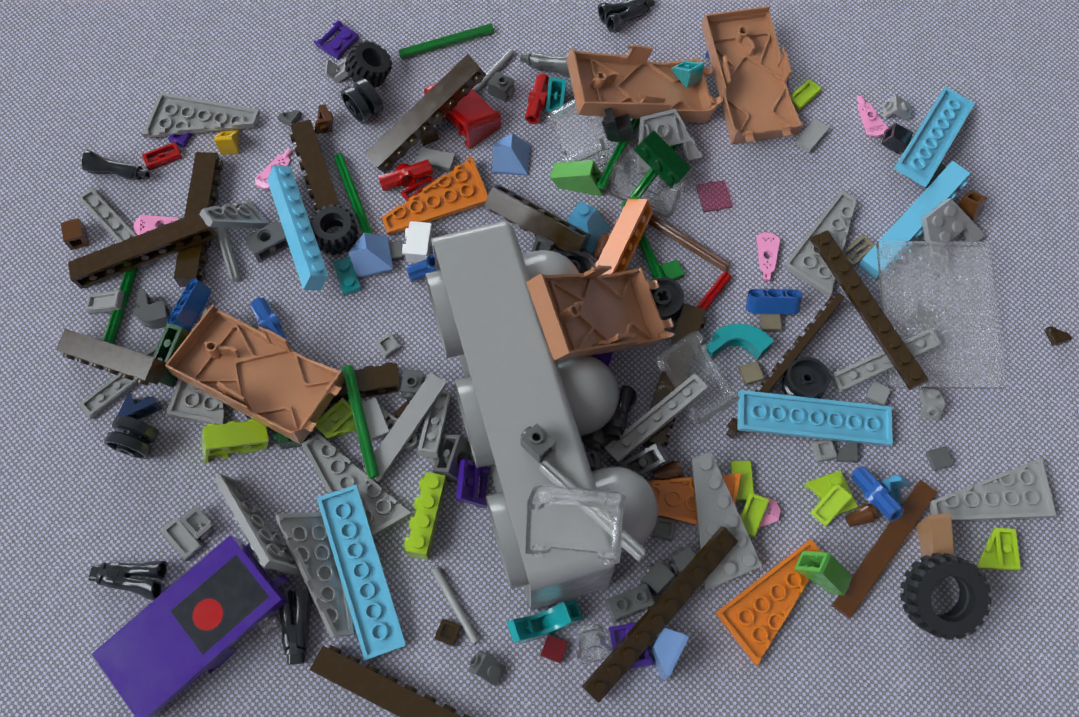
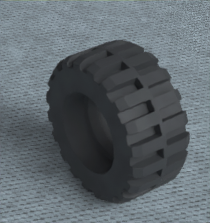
[900,553,992,640]

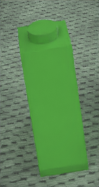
[550,160,604,196]
[794,551,852,595]

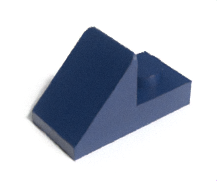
[117,392,162,420]

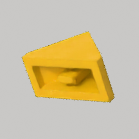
[214,130,239,155]

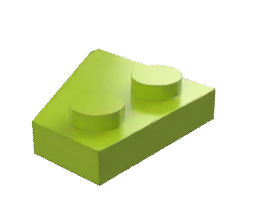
[315,398,356,440]
[804,470,858,515]
[977,528,1021,571]

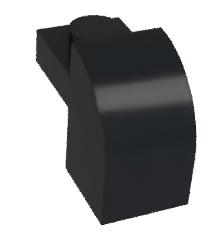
[601,107,635,142]

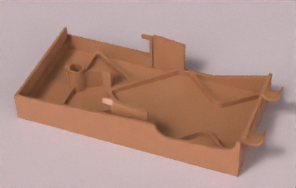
[701,6,803,145]
[566,44,723,123]
[526,265,675,361]
[165,304,345,445]

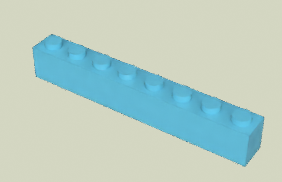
[858,161,970,280]
[267,165,328,291]

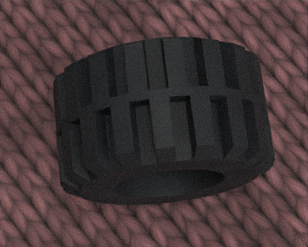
[345,40,392,88]
[310,204,359,255]

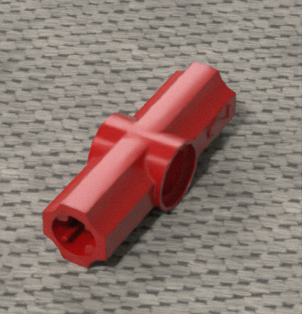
[525,73,549,124]
[378,159,433,191]

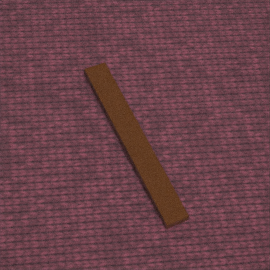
[831,480,937,619]

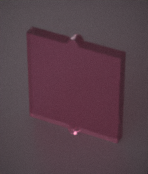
[696,180,732,213]

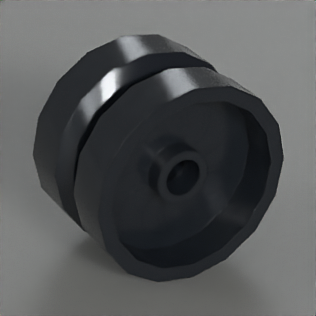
[341,78,384,124]
[651,277,684,321]
[781,357,830,399]
[104,415,159,459]

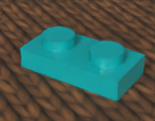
[333,257,362,296]

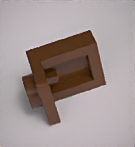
[315,104,334,135]

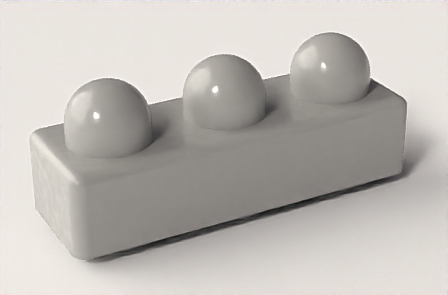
[425,221,658,611]

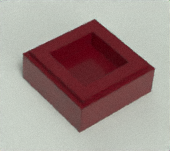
[540,635,568,664]

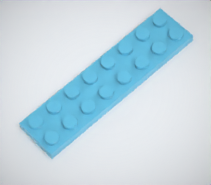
[893,86,975,187]
[737,390,893,446]
[316,485,407,661]

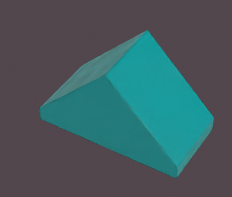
[672,60,705,88]
[545,77,567,114]

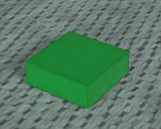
[660,259,685,280]

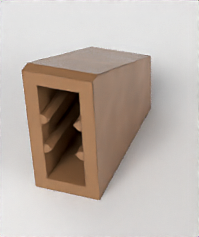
[915,513,954,556]

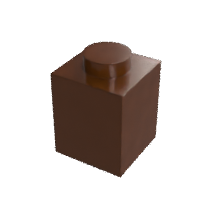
[959,190,988,221]
[61,218,89,250]

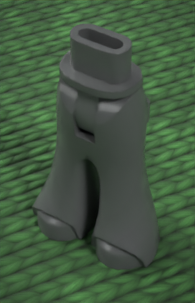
[520,52,570,78]

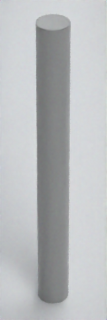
[473,49,515,93]
[432,567,480,645]

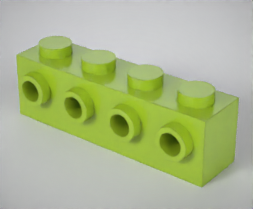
[404,472,447,560]

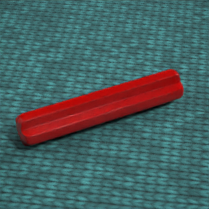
[696,271,732,312]

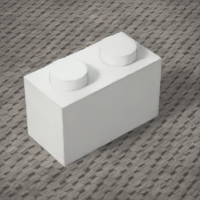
[402,221,433,263]

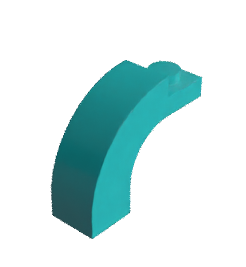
[704,324,774,361]
[507,599,584,644]

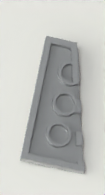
[199,200,268,229]

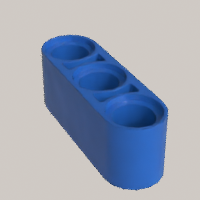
[167,278,212,331]
[746,289,802,314]

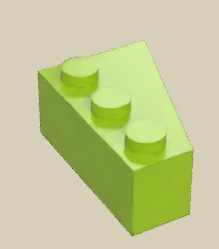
[201,419,269,464]

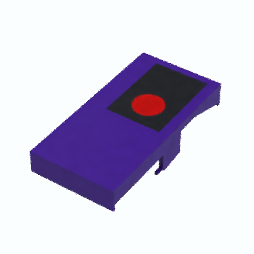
[92,535,289,717]

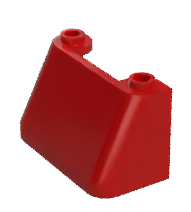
[424,83,502,149]

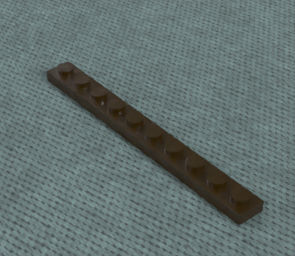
[811,230,929,390]
[726,292,845,439]
[581,526,738,703]

